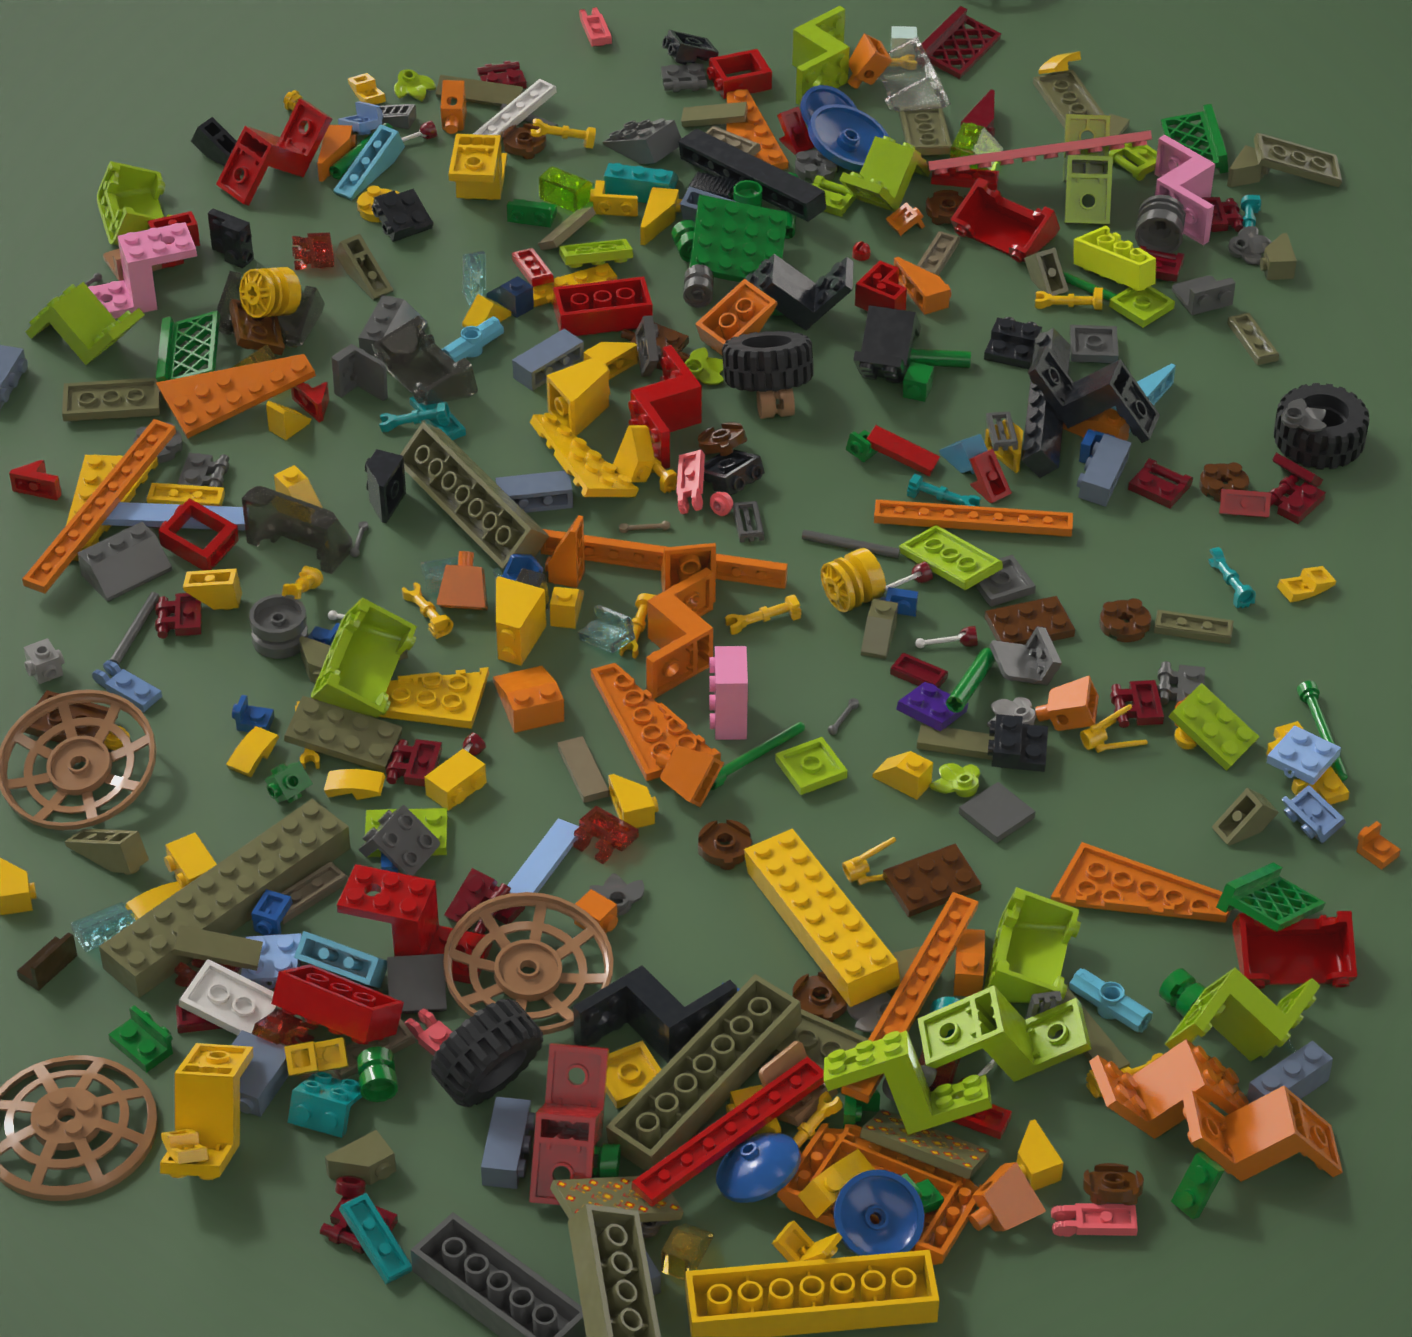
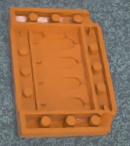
[777,1123,982,1265]

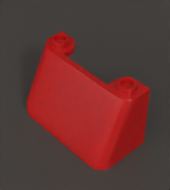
[950,177,1060,263]
[1232,911,1357,989]

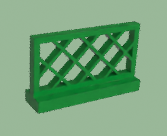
[1161,104,1229,174]
[156,310,220,382]
[1216,862,1326,932]

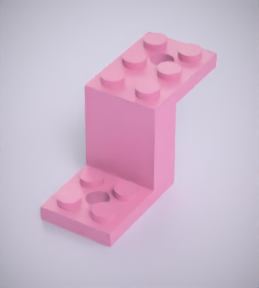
[1155,135,1215,245]
[88,222,197,318]

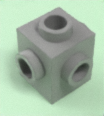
[24,638,65,684]

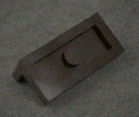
[17,932,78,991]

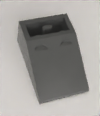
[602,118,682,164]

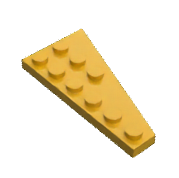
[530,413,639,497]
[66,454,158,561]
[360,667,489,729]

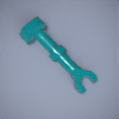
[1241,195,1261,227]
[379,402,450,432]
[907,473,981,506]
[1208,547,1256,608]

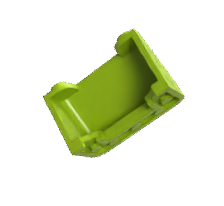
[97,161,171,246]
[311,597,417,718]
[983,887,1081,1004]

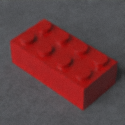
[553,276,653,336]
[271,964,404,1045]

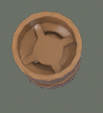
[756,389,795,419]

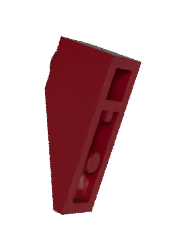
[960,89,995,147]

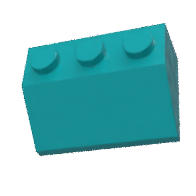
[604,163,678,203]

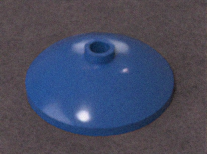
[800,85,857,126]
[716,1132,801,1203]
[834,1170,924,1256]

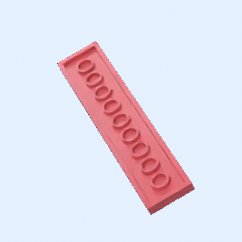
[928,130,1152,175]

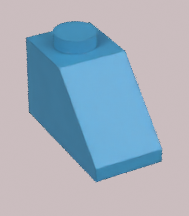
[939,434,987,474]

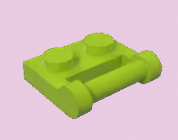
[1109,143,1157,181]
[812,175,856,217]

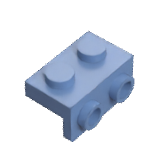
[338,101,383,135]
[1282,785,1346,843]

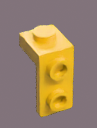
[590,180,638,217]
[771,1221,842,1262]

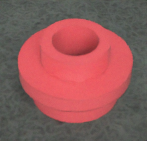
[710,492,733,516]

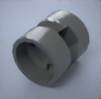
[683,264,714,308]

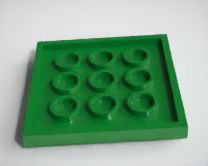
[689,194,788,282]

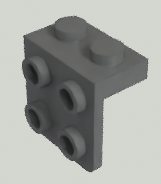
[1172,275,1236,315]
[331,344,388,401]
[990,627,1062,685]
[358,804,440,876]

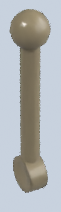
[619,521,670,533]

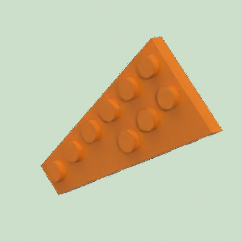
[726,89,788,170]
[156,354,316,439]
[591,663,721,781]
[1051,842,1232,923]

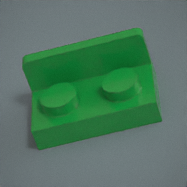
[507,199,557,228]
[108,1005,173,1073]

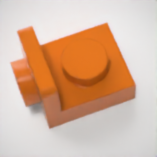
[886,202,925,236]
[1356,821,1401,870]

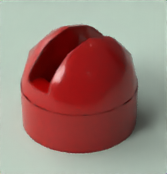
[852,241,870,261]

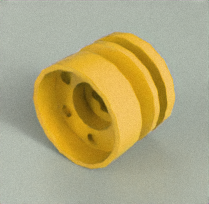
[239,267,301,318]
[821,548,886,613]

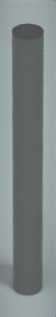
[802,530,900,558]
[110,592,160,665]

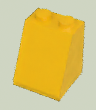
[547,356,611,436]
[496,576,546,666]

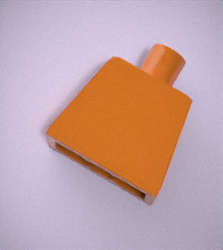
[847,33,892,89]
[441,80,467,134]
[436,551,488,610]
[1035,676,1099,731]
[656,746,724,808]
[969,1162,1046,1232]

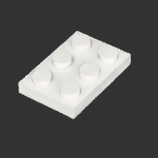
[179,959,278,1036]

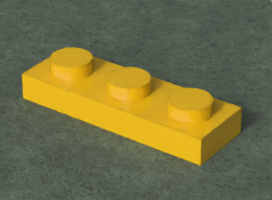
[147,483,225,506]

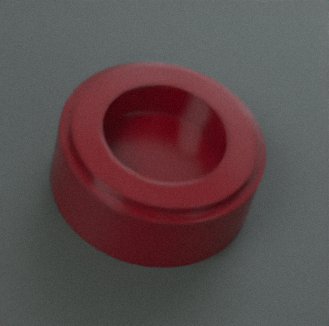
[335,1176,366,1197]

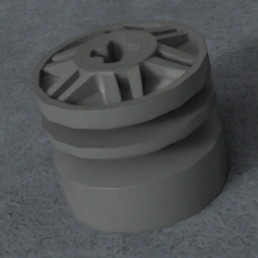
[1135,195,1186,253]

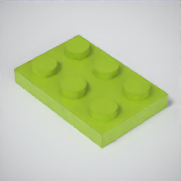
[559,239,633,268]
[1168,683,1260,771]
[365,808,448,857]

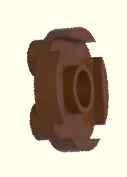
[503,123,546,159]
[926,190,966,225]
[698,422,747,456]
[1199,462,1249,502]
[1099,598,1151,642]
[698,820,752,870]
[792,972,848,1023]
[1083,1163,1144,1206]

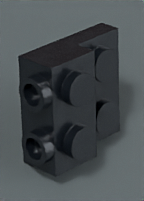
[662,30,719,65]
[372,188,434,242]
[208,208,254,268]
[984,317,1042,369]
[704,449,765,495]
[987,714,1048,772]

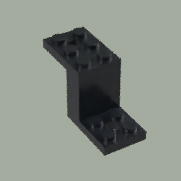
[730,254,854,330]
[853,305,921,383]
[1028,345,1160,443]
[573,965,737,1063]

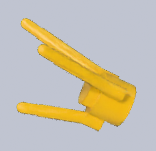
[1080,704,1148,753]
[842,837,896,886]

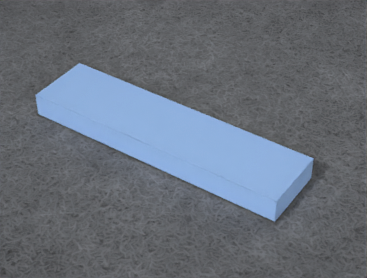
[507,818,582,893]

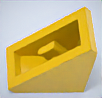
[462,294,512,327]
[266,401,312,440]

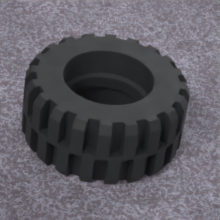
[722,331,814,392]
[1273,383,1370,470]
[431,999,543,1107]

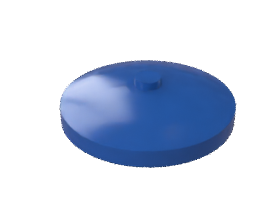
[808,104,889,172]

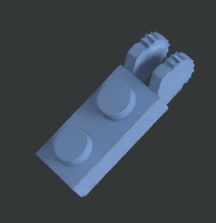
[92,660,162,712]

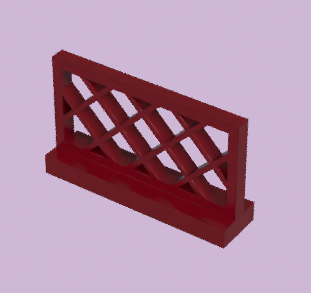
[916,6,1001,79]

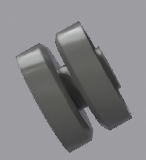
[249,594,309,659]

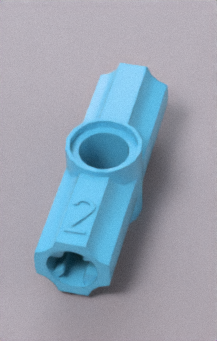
[439,316,504,367]
[1069,968,1153,1033]

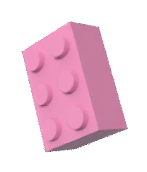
[709,646,748,740]

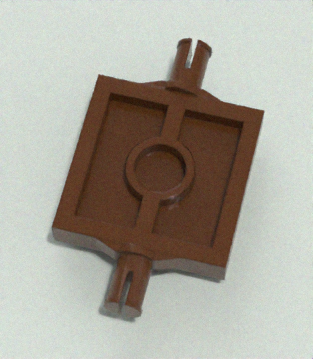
[621,322,690,371]

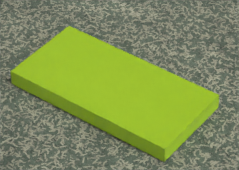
[899,525,1003,590]

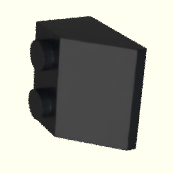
[365,449,406,524]

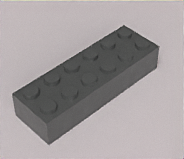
[411,1212,586,1337]

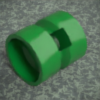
[733,180,762,207]
[671,220,695,262]
[1159,968,1206,1017]
[357,1046,398,1102]
[592,1143,621,1178]

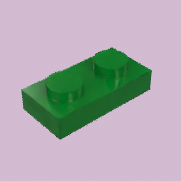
[1171,1152,1225,1219]

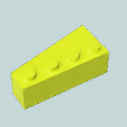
[1074,226,1156,291]

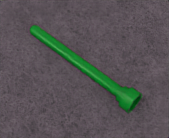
[1296,680,1348,782]
[710,722,805,790]

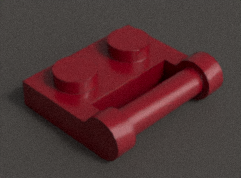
[1139,245,1185,282]
[1128,458,1193,509]

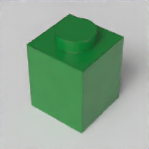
[903,362,934,402]

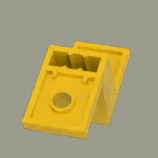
[448,134,507,200]
[160,1043,253,1180]

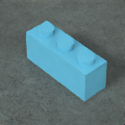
[294,931,387,988]

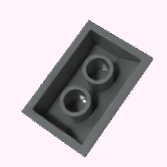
[358,295,428,368]
[78,522,172,602]

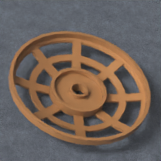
[0,690,157,830]
[443,892,614,1035]
[0,1055,158,1201]

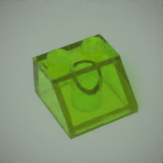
[950,122,1004,171]
[539,166,595,212]

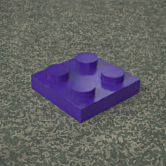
[896,682,969,731]

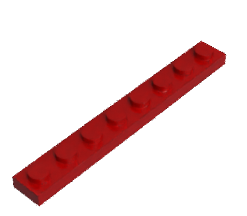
[632,1056,824,1207]

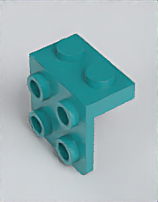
[287,1072,362,1138]

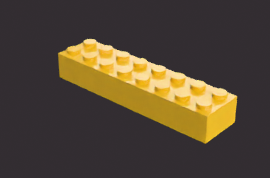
[744,828,900,1007]
[685,1250,939,1337]

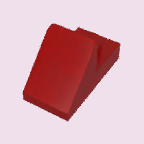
[777,106,814,155]
[291,382,329,423]
[969,449,1012,503]
[9,460,62,501]

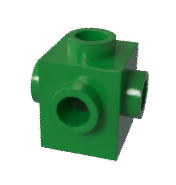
[264,761,313,803]

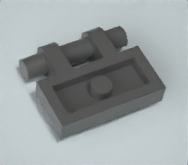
[661,63,707,92]
[177,453,229,487]
[1157,661,1205,705]

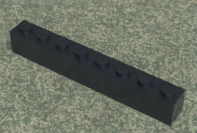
[678,128,826,222]
[1022,328,1071,478]

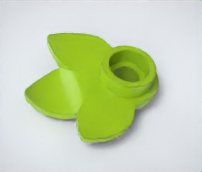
[394,69,436,102]
[685,347,724,385]
[929,763,980,797]

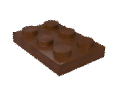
[229,299,285,356]
[985,596,1075,645]
[24,690,118,743]
[882,843,982,917]

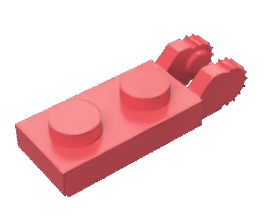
[579,7,612,47]
[676,450,705,514]
[404,1008,453,1056]
[1051,1203,1138,1237]

